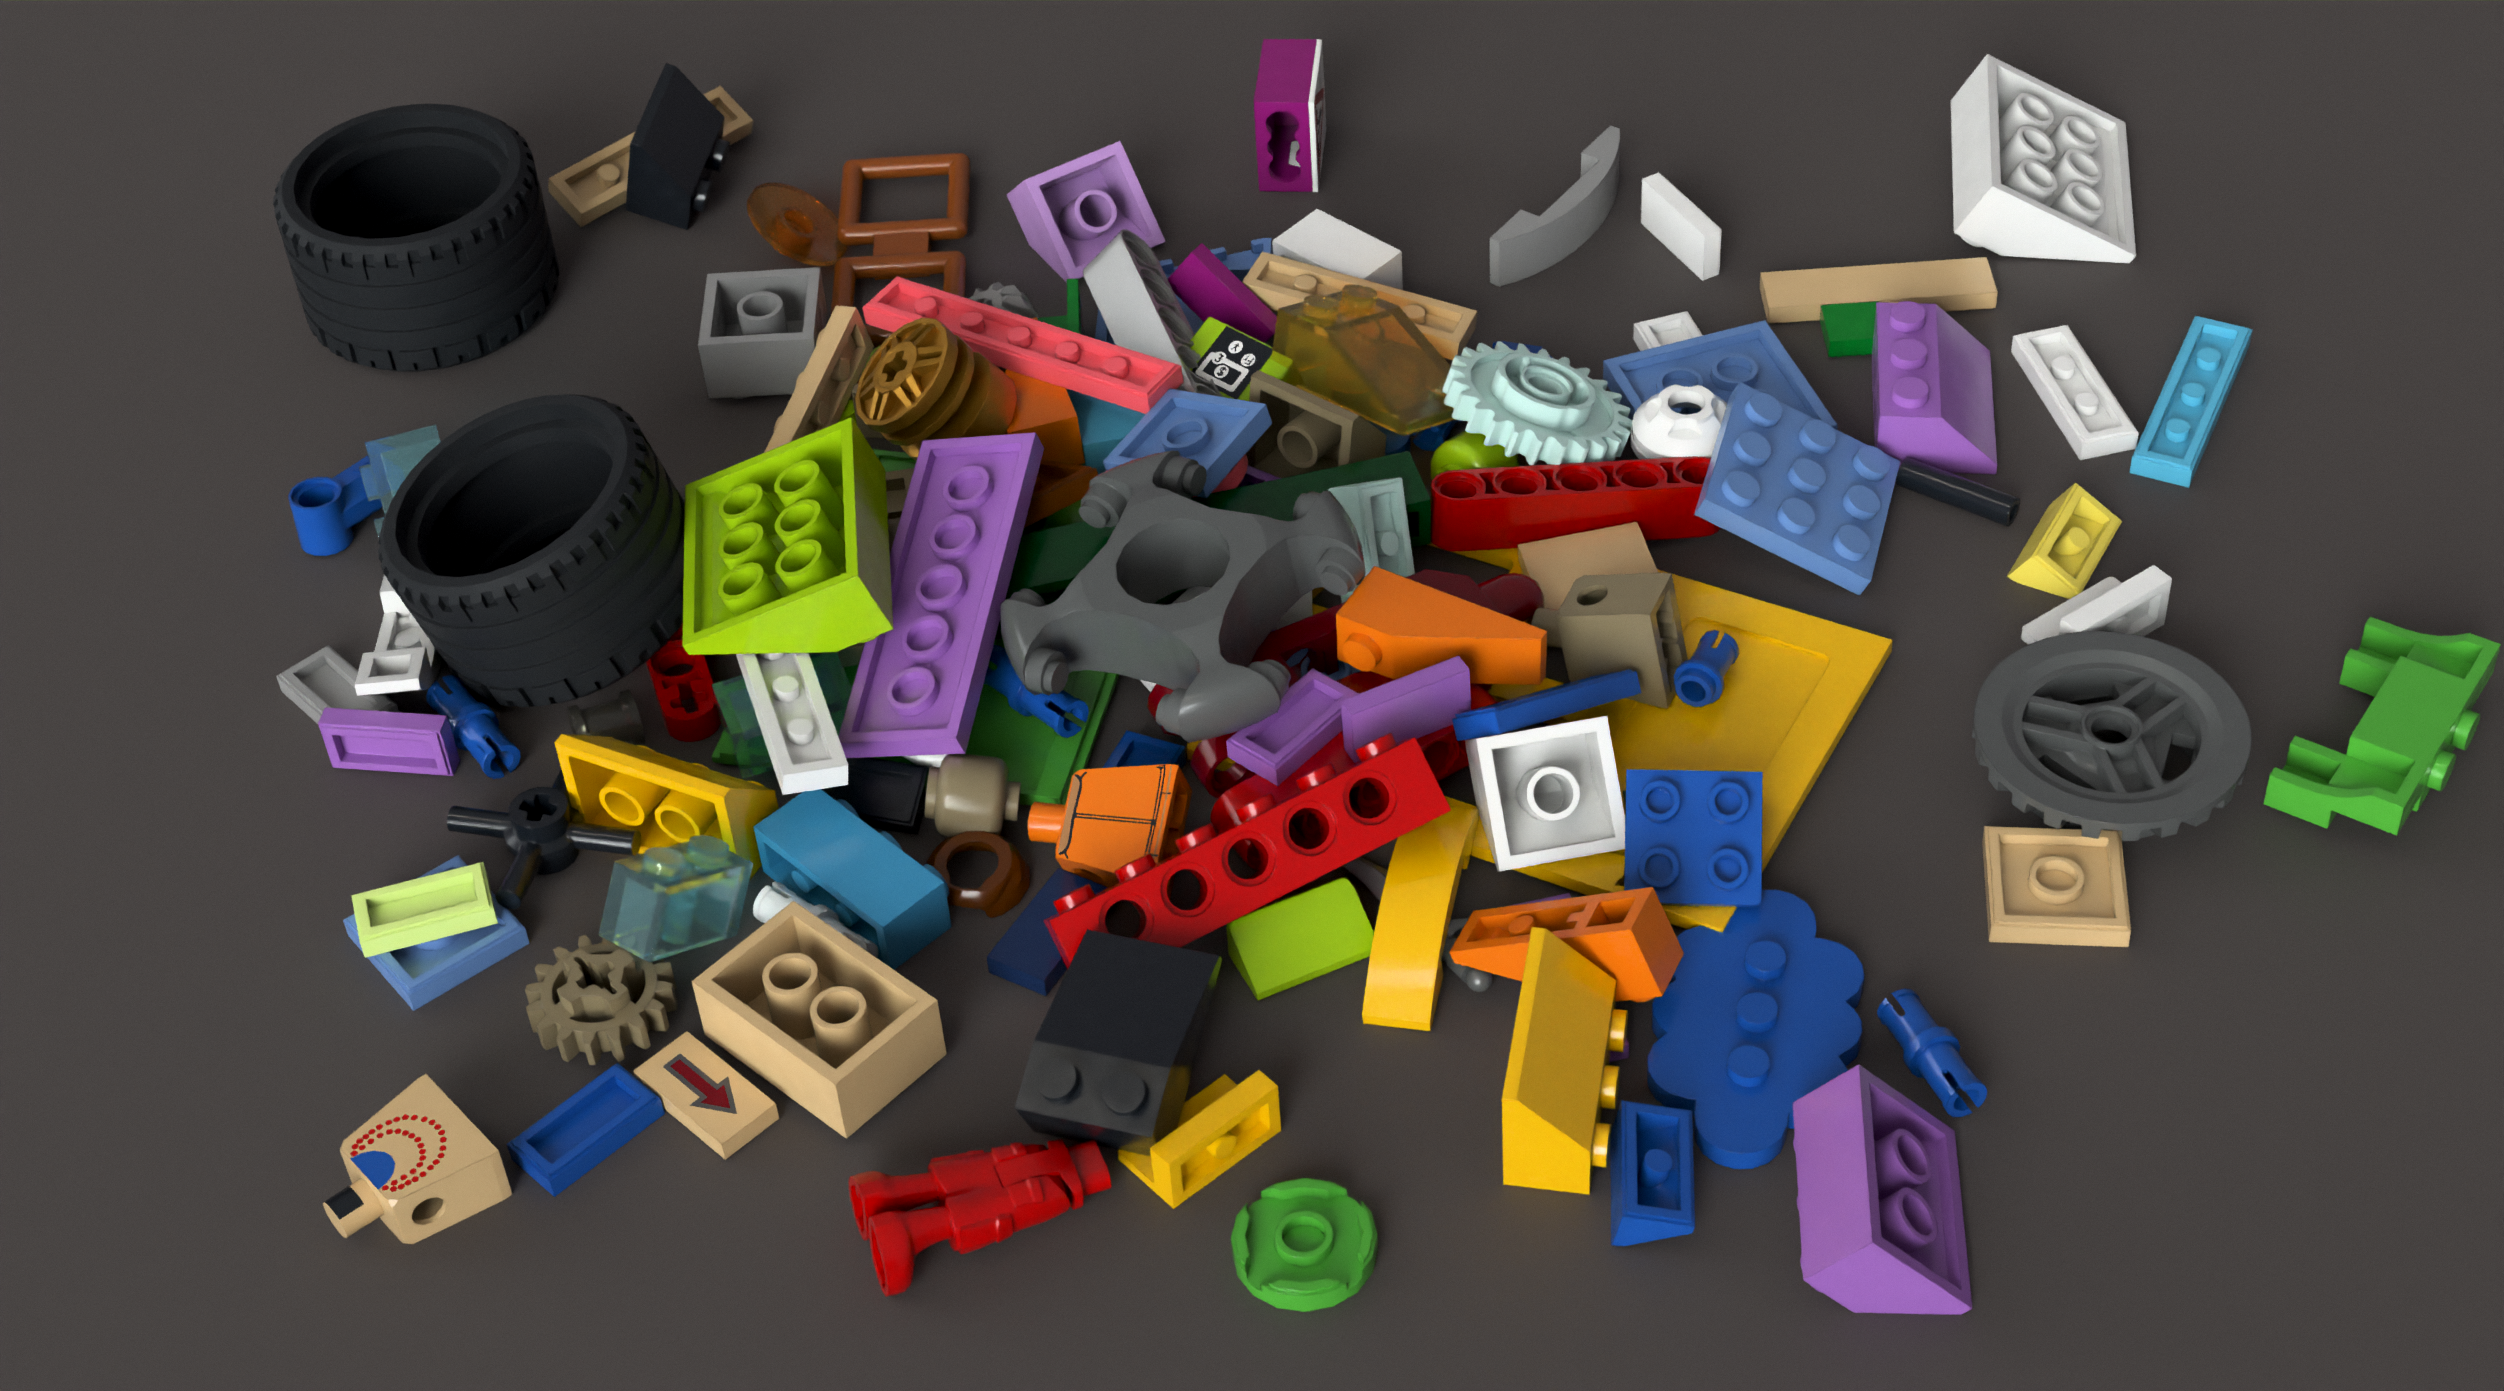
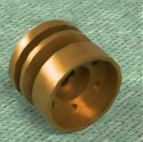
[855,318,1017,461]

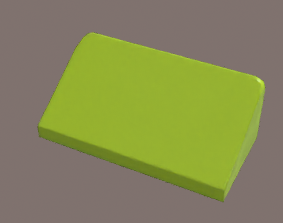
[1226,877,1374,1001]

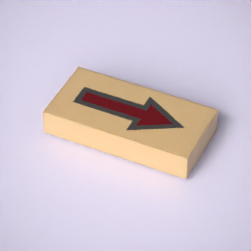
[633,1031,779,1160]

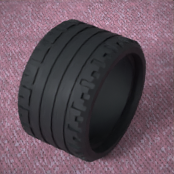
[273,104,559,372]
[378,394,685,707]

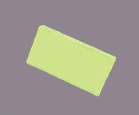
[351,862,498,958]

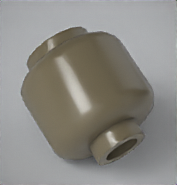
[925,754,1021,837]

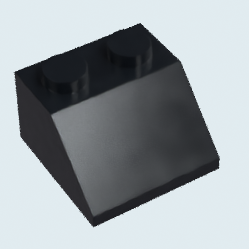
[625,63,730,230]

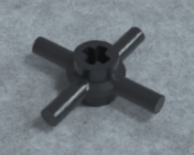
[447,769,641,909]

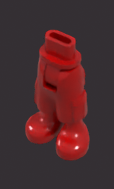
[848,1139,1112,1297]

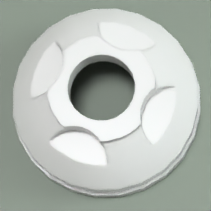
[1630,384,1727,459]

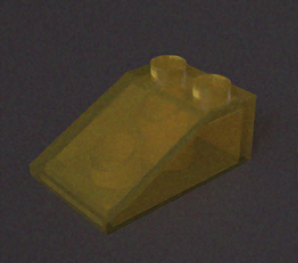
[1271,285,1455,436]

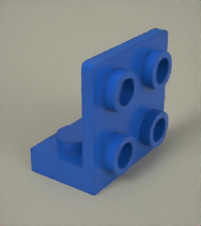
[1624,769,1763,908]

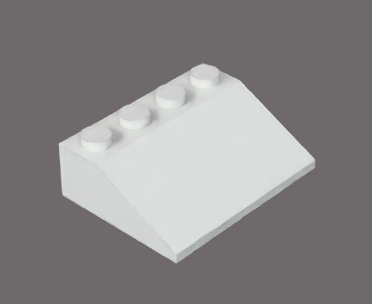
[1951,54,2136,263]

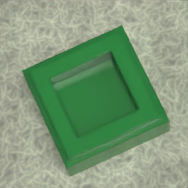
[1820,301,1878,357]

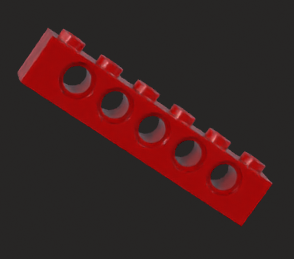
[1043,732,1451,969]

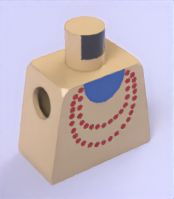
[323,1074,513,1244]

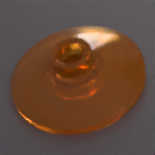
[747,182,847,266]

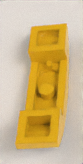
[1362,806,1479,1031]

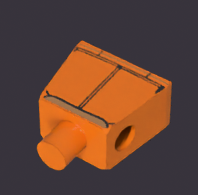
[1028,764,1192,900]

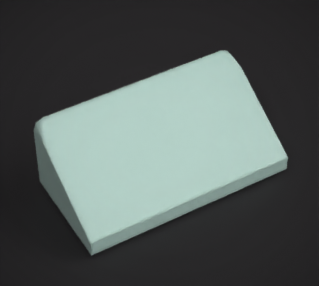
[1328,477,1415,603]

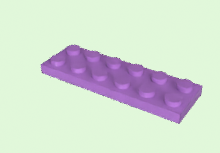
[838,432,1044,758]

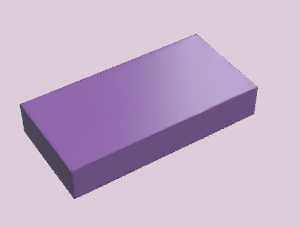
[1341,656,1471,763]
[1226,668,1359,786]
[318,707,460,776]

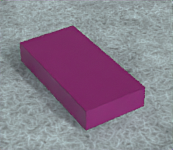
[1168,243,1284,343]

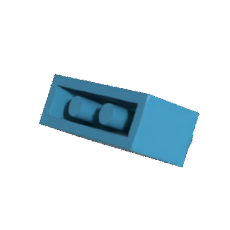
[753,789,952,970]

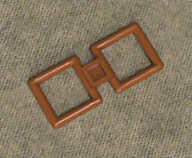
[830,153,971,347]

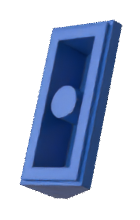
[1611,1100,1695,1246]

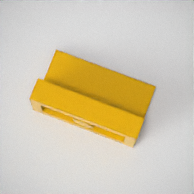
[1117,1070,1281,1209]

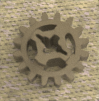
[525,931,678,1065]

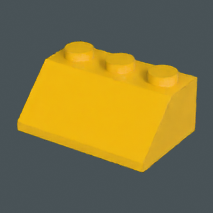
[554,734,779,888]
[1502,927,1628,1195]

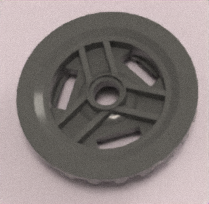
[1972,631,2252,841]

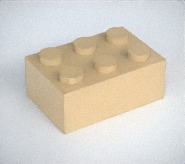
[692,901,947,1139]

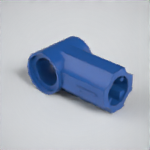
[288,449,405,556]

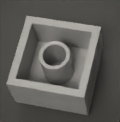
[698,267,829,399]

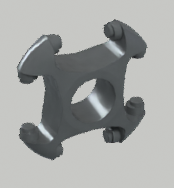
[1000,450,1366,743]

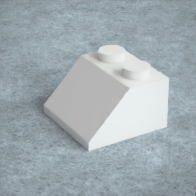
[1465,716,1625,872]

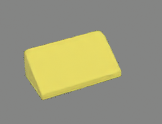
[2007,482,2122,599]

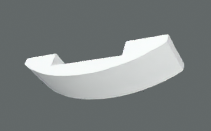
[355,575,443,696]

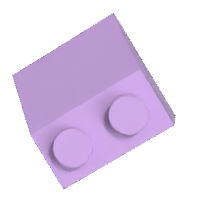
[1007,141,1166,283]

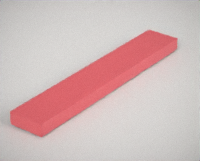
[862,277,1184,414]

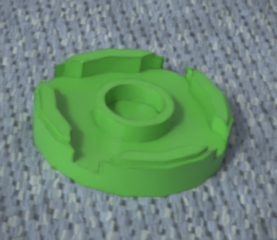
[1231,1178,1378,1312]

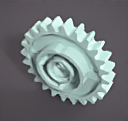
[1442,341,1632,466]

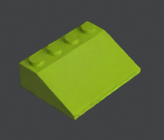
[682,417,893,655]

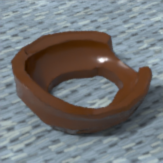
[925,831,1030,918]

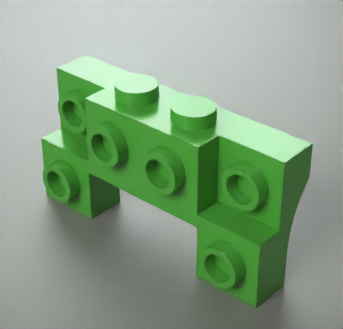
[2264,616,2501,836]

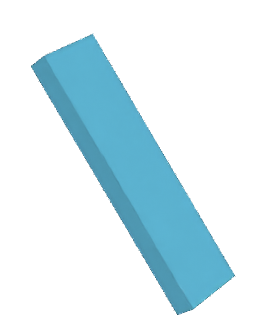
[2130,316,2253,488]

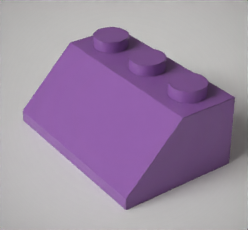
[1872,301,1997,474]
[1793,1064,1973,1315]

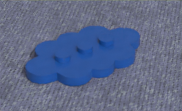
[1647,890,1864,1169]

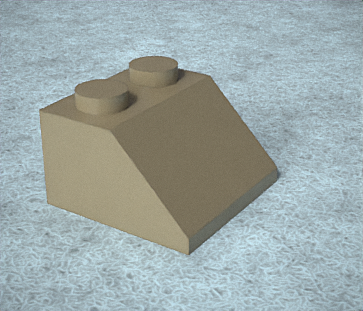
[1246,370,1387,478]

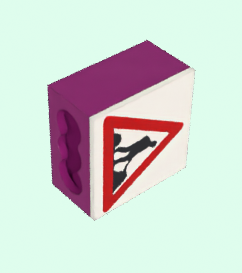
[1254,39,1326,192]

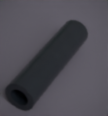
[1896,457,2020,527]

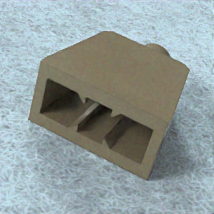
[1531,573,1688,708]

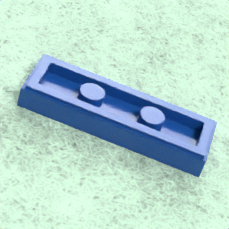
[1452,669,1642,741]

